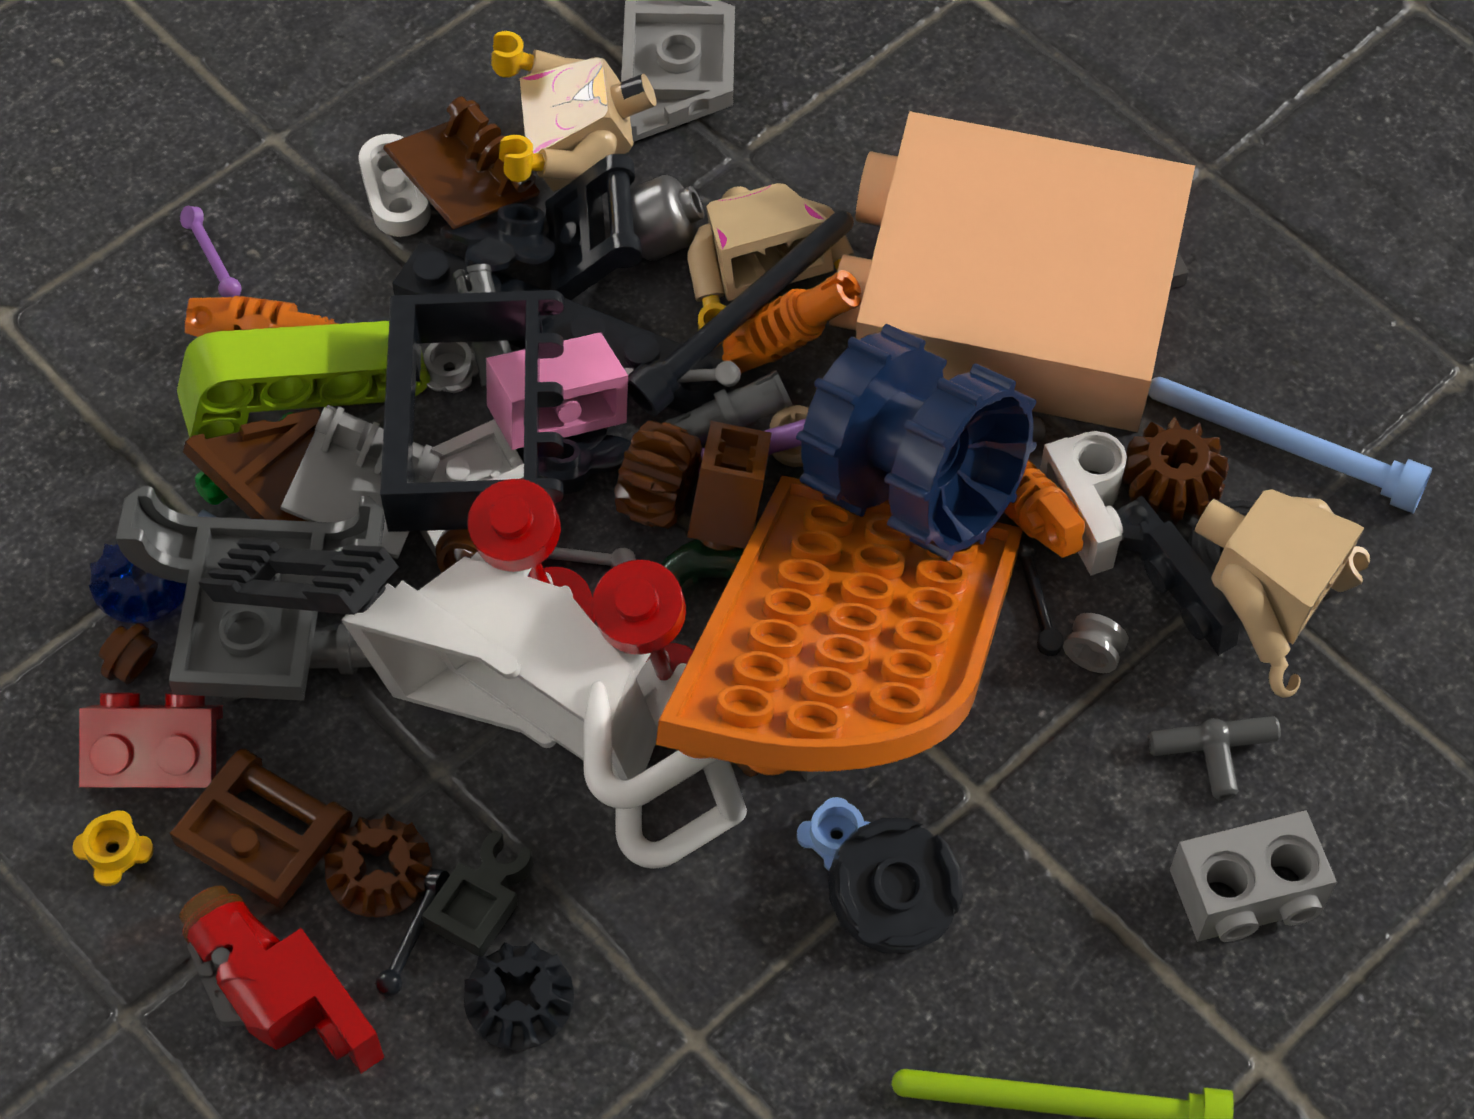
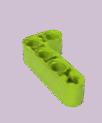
[177,321,430,439]

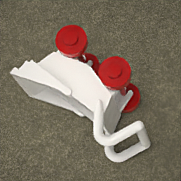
[341,479,747,869]

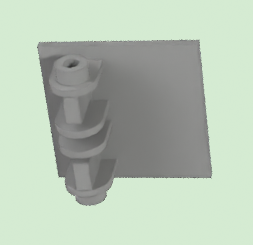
[280,405,442,559]

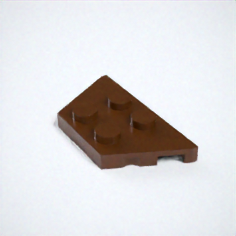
[183,408,321,522]

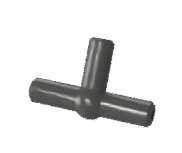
[1148,715,1281,801]

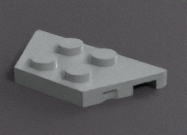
[621,0,735,142]

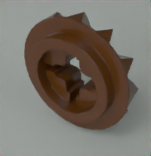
[324,813,432,917]

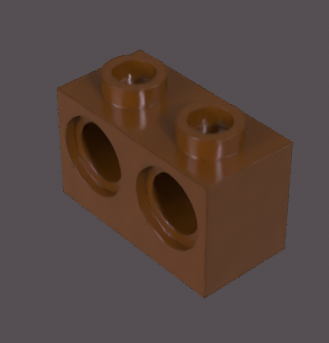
[687,421,772,551]

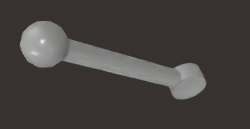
[624,361,741,387]
[548,547,636,568]

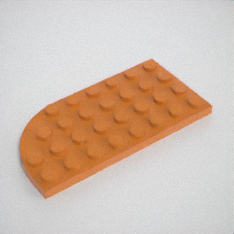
[656,476,1023,775]

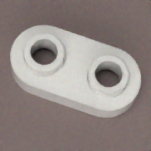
[359,134,431,237]

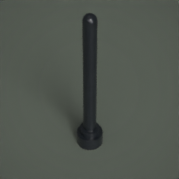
[628,210,854,416]

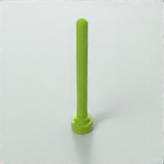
[891,1069,1234,1119]

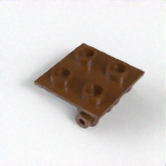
[383,96,541,229]

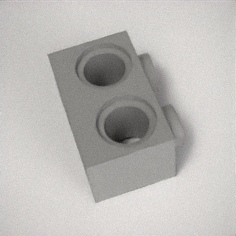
[1170,810,1337,942]

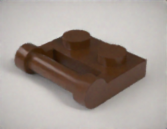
[170,748,353,910]

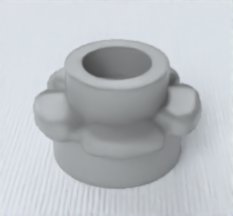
[424,342,479,393]

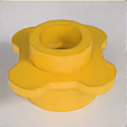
[72,810,154,886]

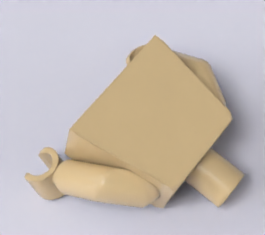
[1194,489,1370,698]

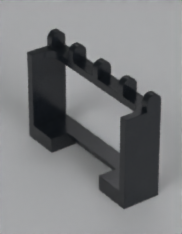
[380,290,564,532]

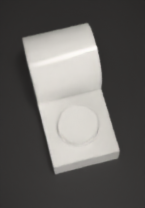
[1040,431,1127,576]

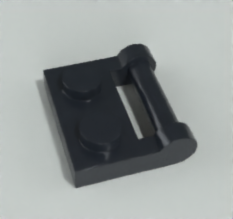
[545,154,642,300]

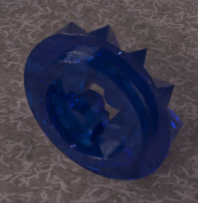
[89,543,187,623]

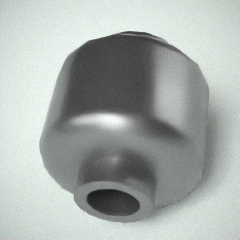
[630,175,704,261]

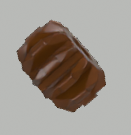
[1122,417,1229,525]
[614,420,702,529]

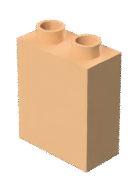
[829,111,1195,432]

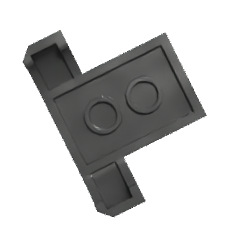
[116,485,385,701]

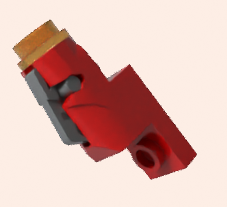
[179,885,384,1074]

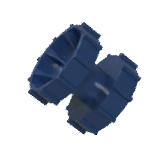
[796,324,1037,561]

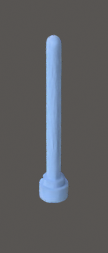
[1148,377,1432,514]

